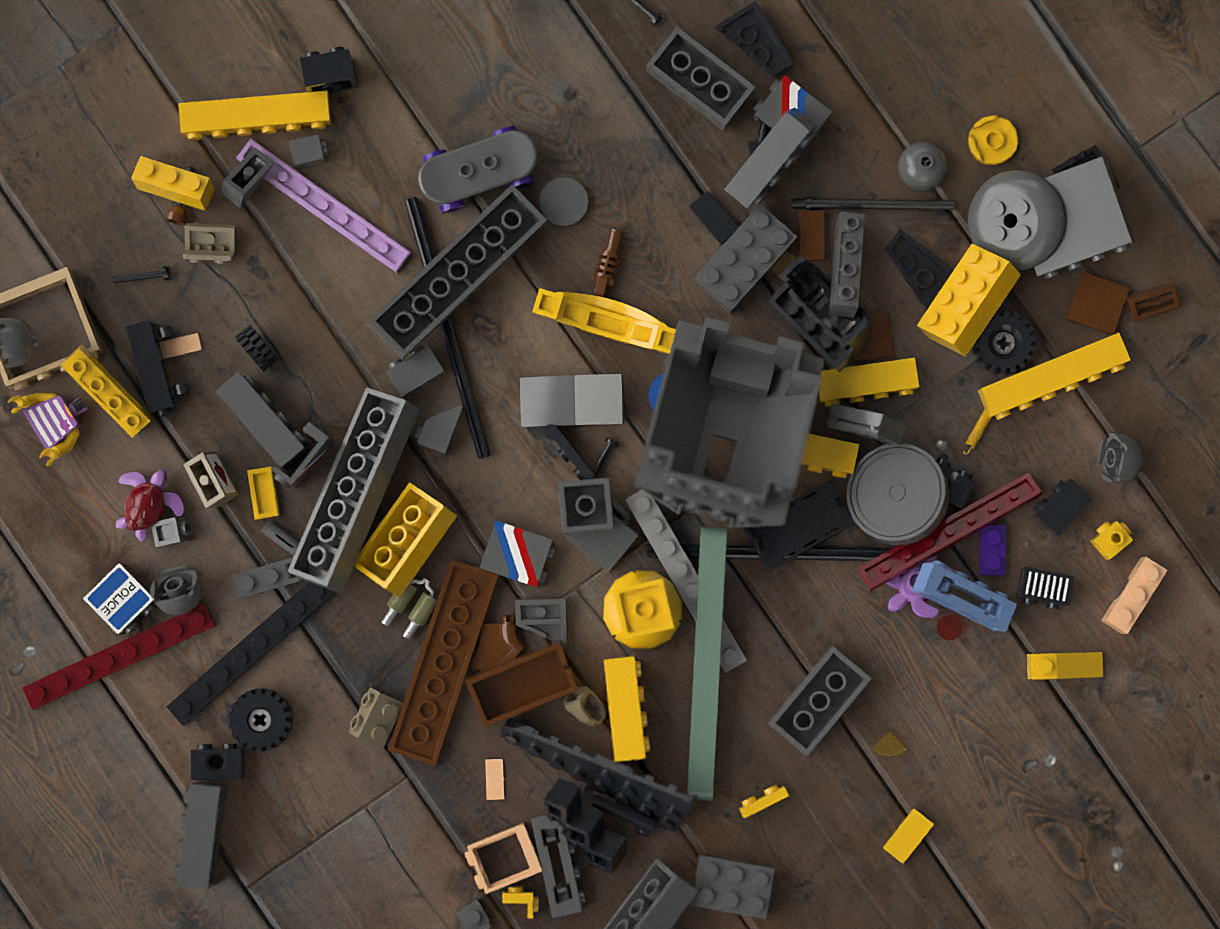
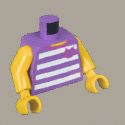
[8,393,88,466]

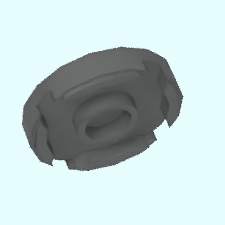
[539,177,588,227]

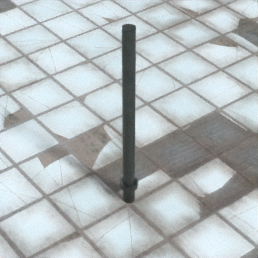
[791,196,955,211]

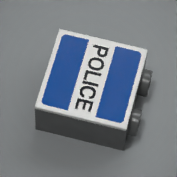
[83,563,157,635]

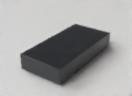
[688,191,738,245]

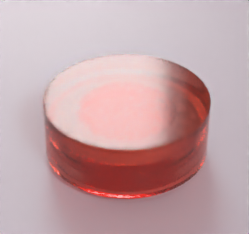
[936,615,962,640]

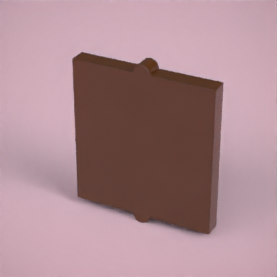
[853,313,894,361]

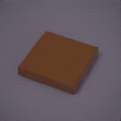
[1065,272,1130,335]

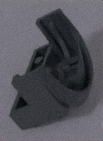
[768,257,875,372]

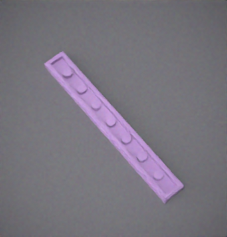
[236,138,412,273]

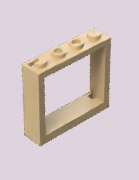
[0,267,104,391]

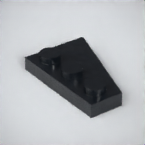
[714,0,795,77]

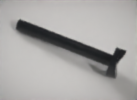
[630,0,664,27]
[113,266,170,283]
[592,437,619,474]

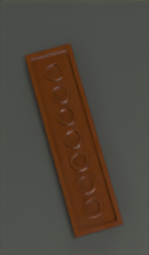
[388,559,499,766]

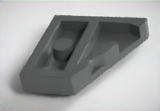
[515,597,567,647]

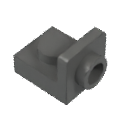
[151,516,194,547]
[456,899,493,929]

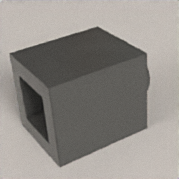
[289,134,329,169]

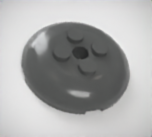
[968,170,1065,270]

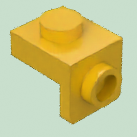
[503,886,538,918]

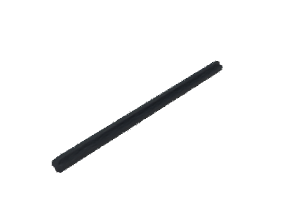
[405,197,491,459]
[646,544,892,561]

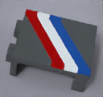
[753,76,832,153]
[272,422,333,488]
[480,521,556,588]

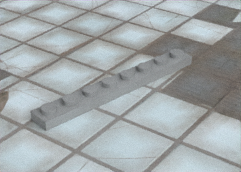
[625,490,747,673]

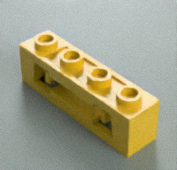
[61,344,152,438]

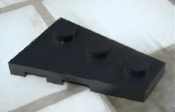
[884,229,954,311]

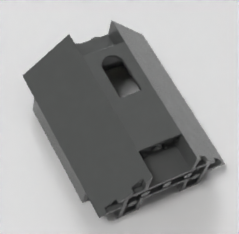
[635,317,824,528]

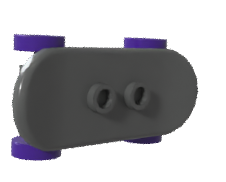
[418,126,538,214]

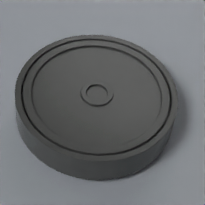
[847,443,949,545]

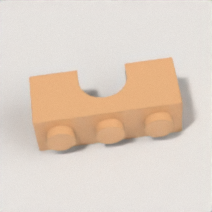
[1101,557,1167,634]

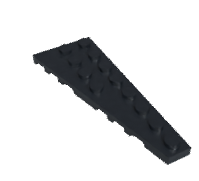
[500,718,698,832]

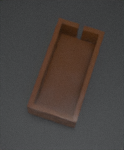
[465,640,578,728]

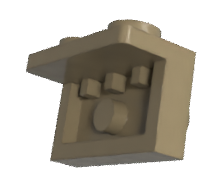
[183,223,236,264]
[349,687,403,749]

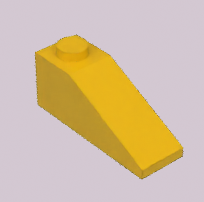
[1027,652,1103,679]

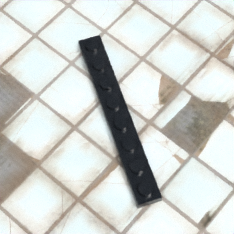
[166,582,335,726]

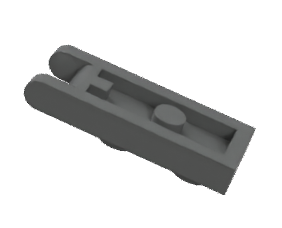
[232,557,304,599]

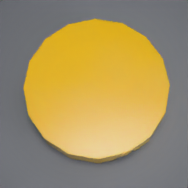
[968,115,1018,166]

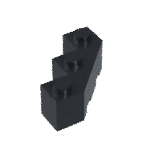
[544,778,627,874]

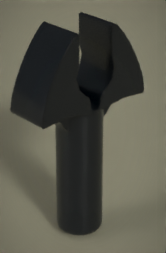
[747,121,769,156]

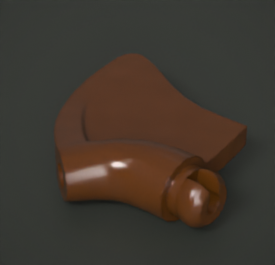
[469,615,525,671]

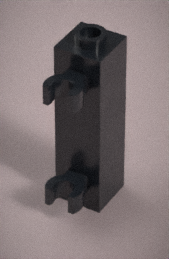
[125,320,190,417]

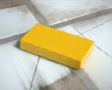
[247,466,280,520]
[882,808,934,864]

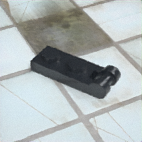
[543,424,599,480]

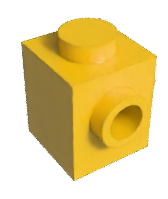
[1090,521,1133,560]

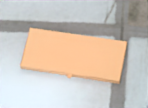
[159,333,202,359]
[485,759,505,800]

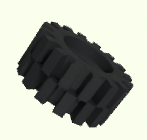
[235,325,279,372]

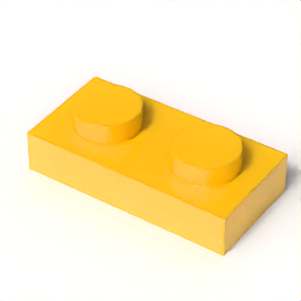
[738,784,789,818]

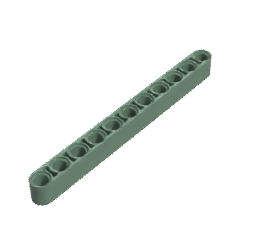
[687,527,727,801]

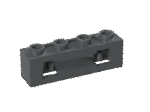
[829,212,865,318]
[531,814,586,918]

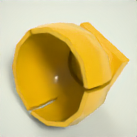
[603,570,683,650]

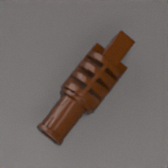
[592,228,625,298]

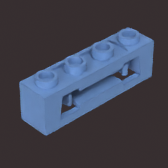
[912,561,1017,632]

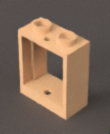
[465,823,542,894]

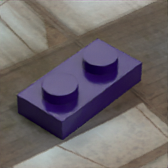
[979,525,1006,576]

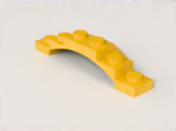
[532,288,676,354]

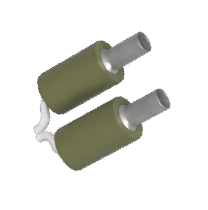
[381,578,437,640]

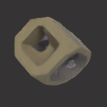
[563,686,606,727]

